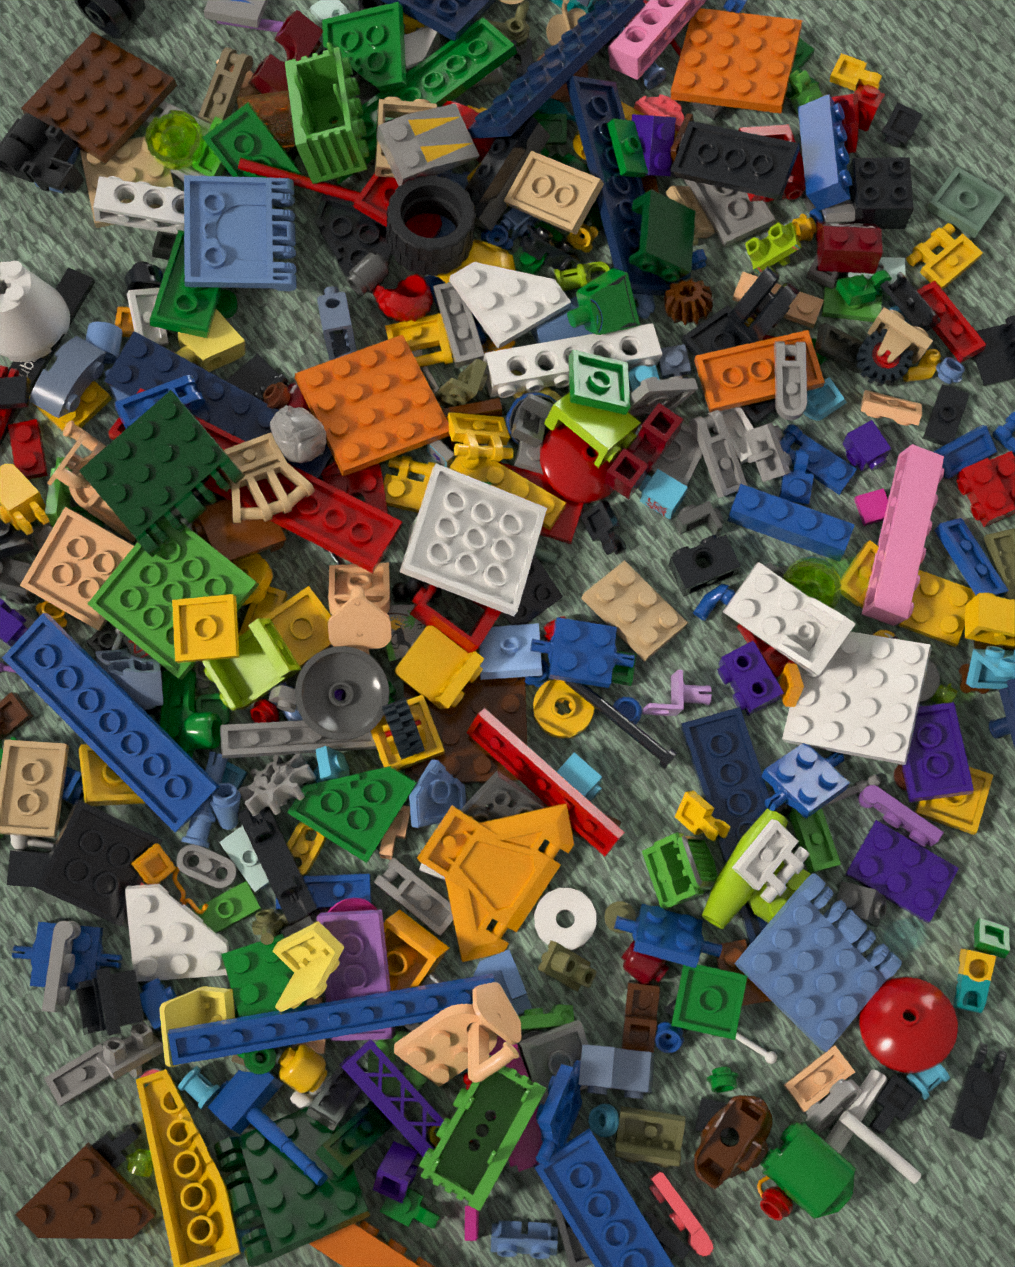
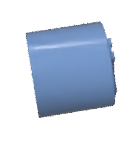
[85,322,123,364]

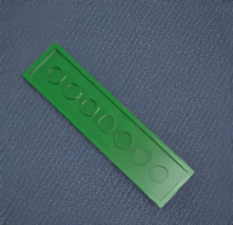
[334,17,517,184]

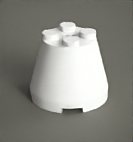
[0,261,70,362]

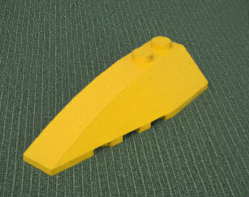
[136,1069,241,1267]

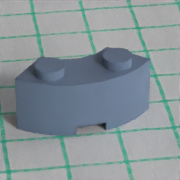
[29,336,106,418]
[95,649,163,710]
[579,1044,655,1099]

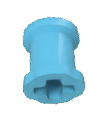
[906,1064,950,1100]
[177,1066,221,1110]

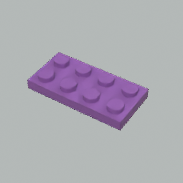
[317,910,396,1041]

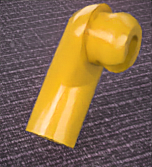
[903,349,941,382]

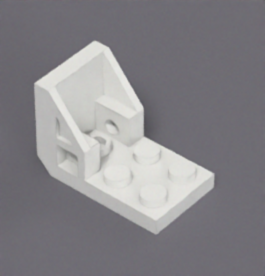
[723,562,855,675]

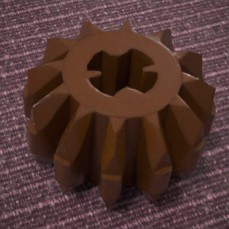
[664,278,713,326]

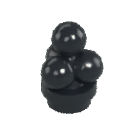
[392,577,442,605]

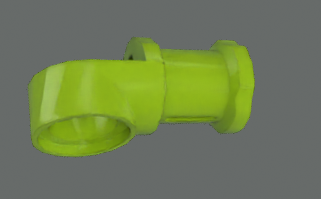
[554,261,610,291]

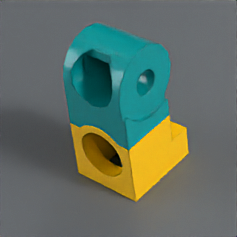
[954,949,996,1013]

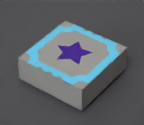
[427,440,455,469]

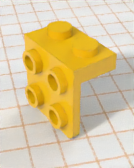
[394,626,484,709]

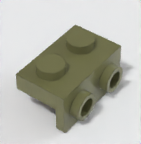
[434,358,488,408]
[615,1106,686,1168]

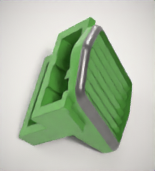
[642,832,718,910]

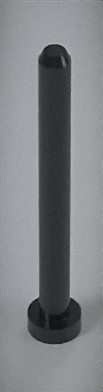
[564,681,678,770]

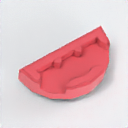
[634,94,685,133]

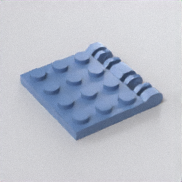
[184,175,297,291]
[734,873,902,1052]

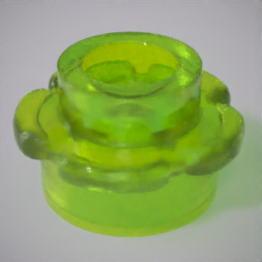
[931,683,959,705]
[126,1148,154,1177]

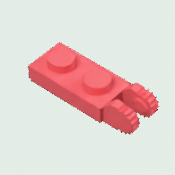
[649,1170,714,1257]

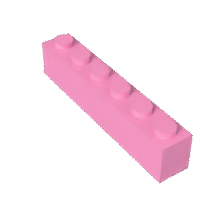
[862,444,944,626]

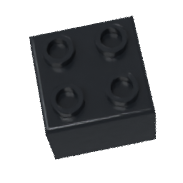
[848,157,914,229]

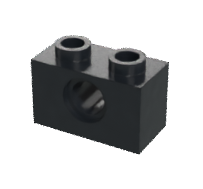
[668,534,741,597]

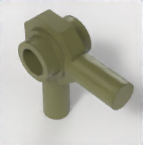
[486,0,530,46]
[252,909,290,945]

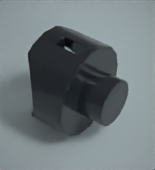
[124,261,163,292]

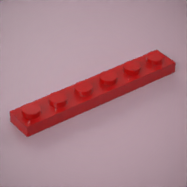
[466,708,625,856]

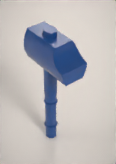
[208,1070,328,1186]

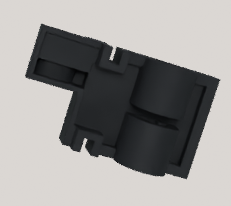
[0,113,84,193]

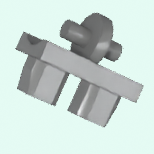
[744,422,793,482]
[96,1021,164,1080]

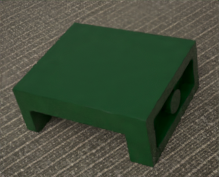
[629,189,696,282]

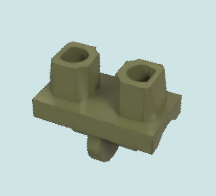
[537,940,597,992]

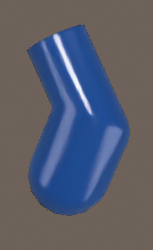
[693,584,735,621]

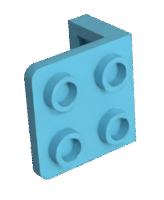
[966,646,1015,689]

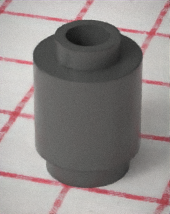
[346,253,389,296]

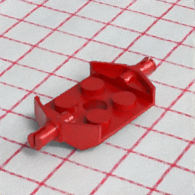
[321,461,388,514]

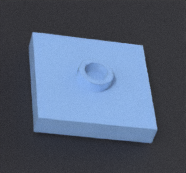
[479,623,542,680]

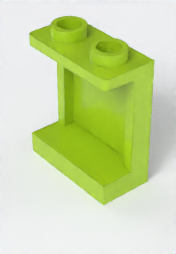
[544,392,641,468]
[202,618,301,711]

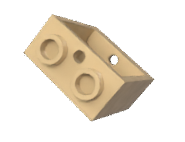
[375,97,437,178]

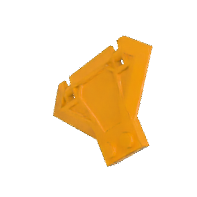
[417,804,574,962]

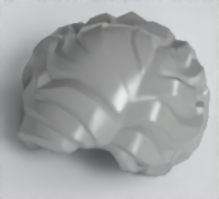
[270,405,327,464]

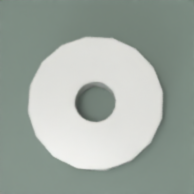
[534,888,597,951]

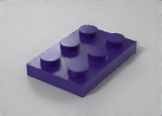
[902,702,974,802]
[845,820,959,923]

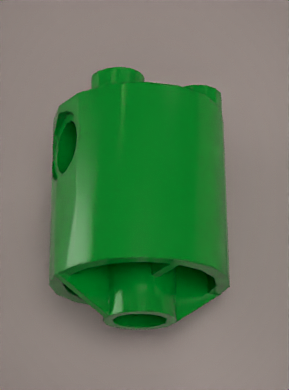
[760,1122,856,1219]

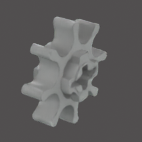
[238,754,316,816]

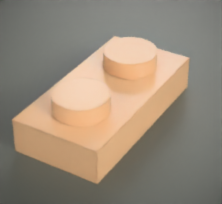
[861,390,922,426]
[783,1045,855,1112]

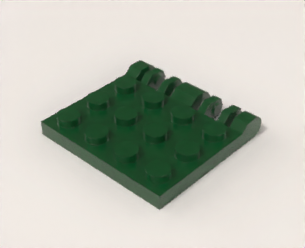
[79,390,245,557]
[214,1106,371,1267]

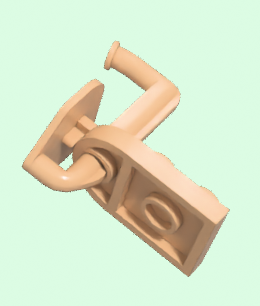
[47,421,136,542]
[328,562,391,655]
[394,982,522,1087]

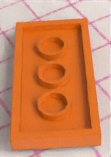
[694,330,825,412]

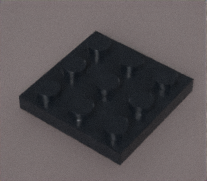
[33,800,163,927]

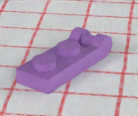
[858,785,944,847]

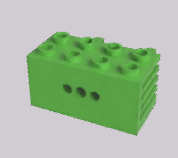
[285,42,370,184]
[419,1055,547,1212]

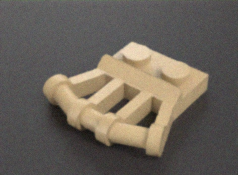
[221,432,315,523]

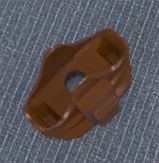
[694,1095,773,1189]

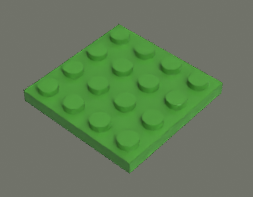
[88,518,259,680]

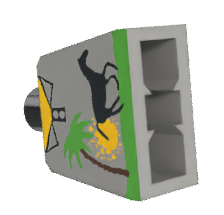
[386,605,449,668]

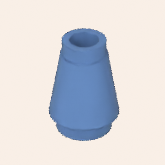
[209,783,241,830]

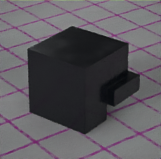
[75,968,144,1037]

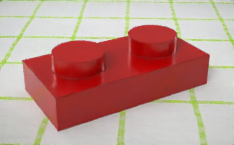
[8,419,48,480]

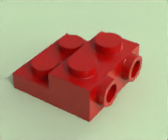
[957,451,1015,527]

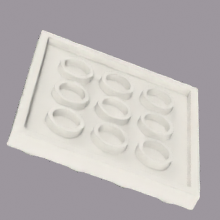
[400,463,547,616]
[782,632,931,765]

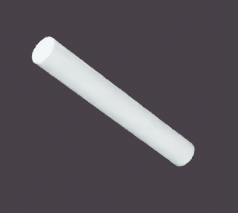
[839,1110,921,1184]

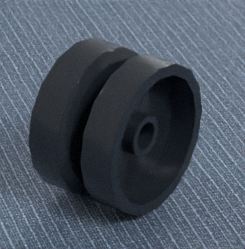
[74,0,146,39]
[727,265,800,341]

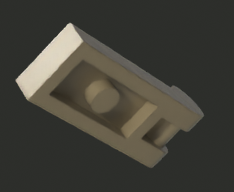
[198,47,253,124]

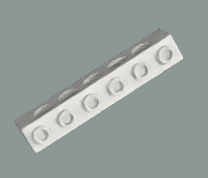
[93,176,184,234]
[483,323,662,398]

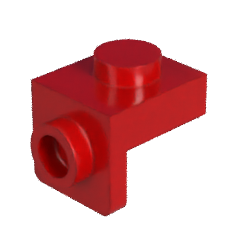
[854,84,885,131]

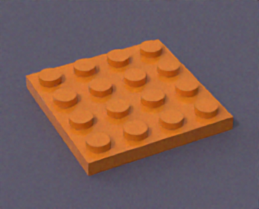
[670,8,802,114]
[295,334,450,476]

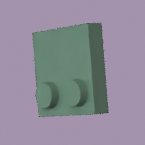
[927,166,1005,238]

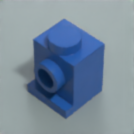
[140,978,177,1031]

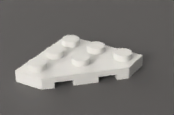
[449,262,571,349]
[125,884,229,982]

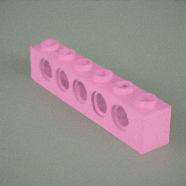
[608,0,707,80]

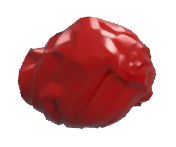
[372,274,433,322]

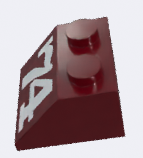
[816,221,883,274]

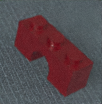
[248,10,323,103]
[605,403,683,500]

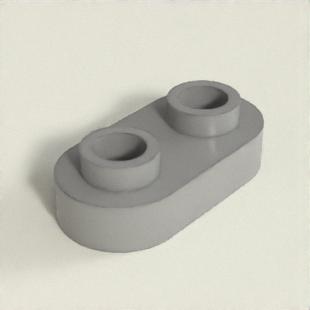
[177,844,238,890]
[805,1079,862,1134]

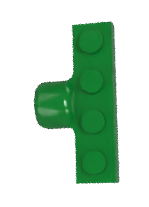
[160,670,223,758]

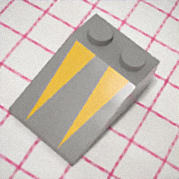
[376,104,479,186]

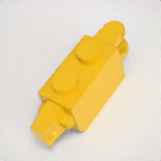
[0,464,49,535]

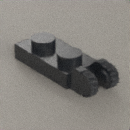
[949,1042,1007,1140]

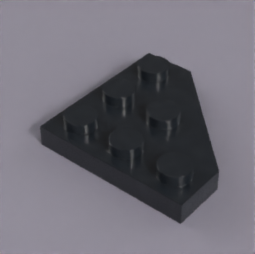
[314,194,392,294]

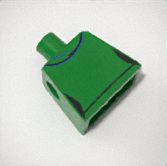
[567,268,640,335]

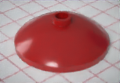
[540,423,622,503]
[859,977,958,1073]

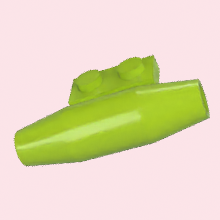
[702,809,812,929]

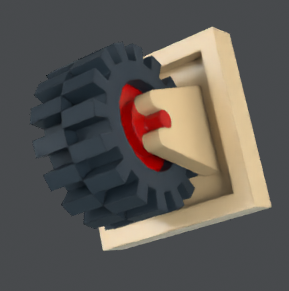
[856,307,933,386]

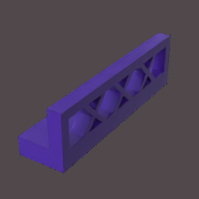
[339,1039,444,1157]

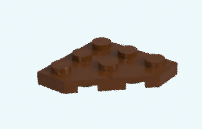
[15,1142,157,1239]

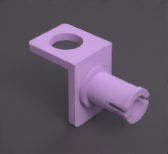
[642,670,712,716]

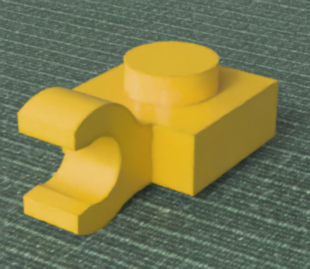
[829,53,882,91]
[675,790,730,841]

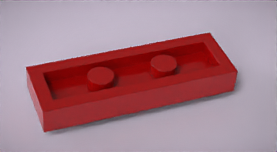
[917,280,987,364]

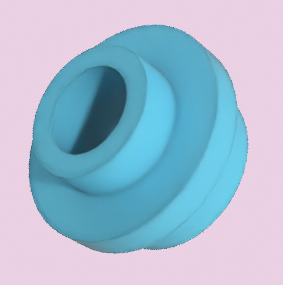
[589,1104,619,1137]

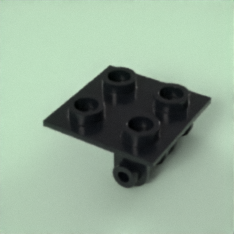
[973,315,1015,386]
[226,353,289,401]
[502,554,563,625]

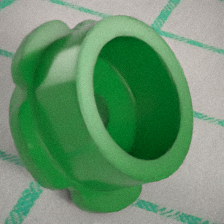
[707,1067,739,1093]

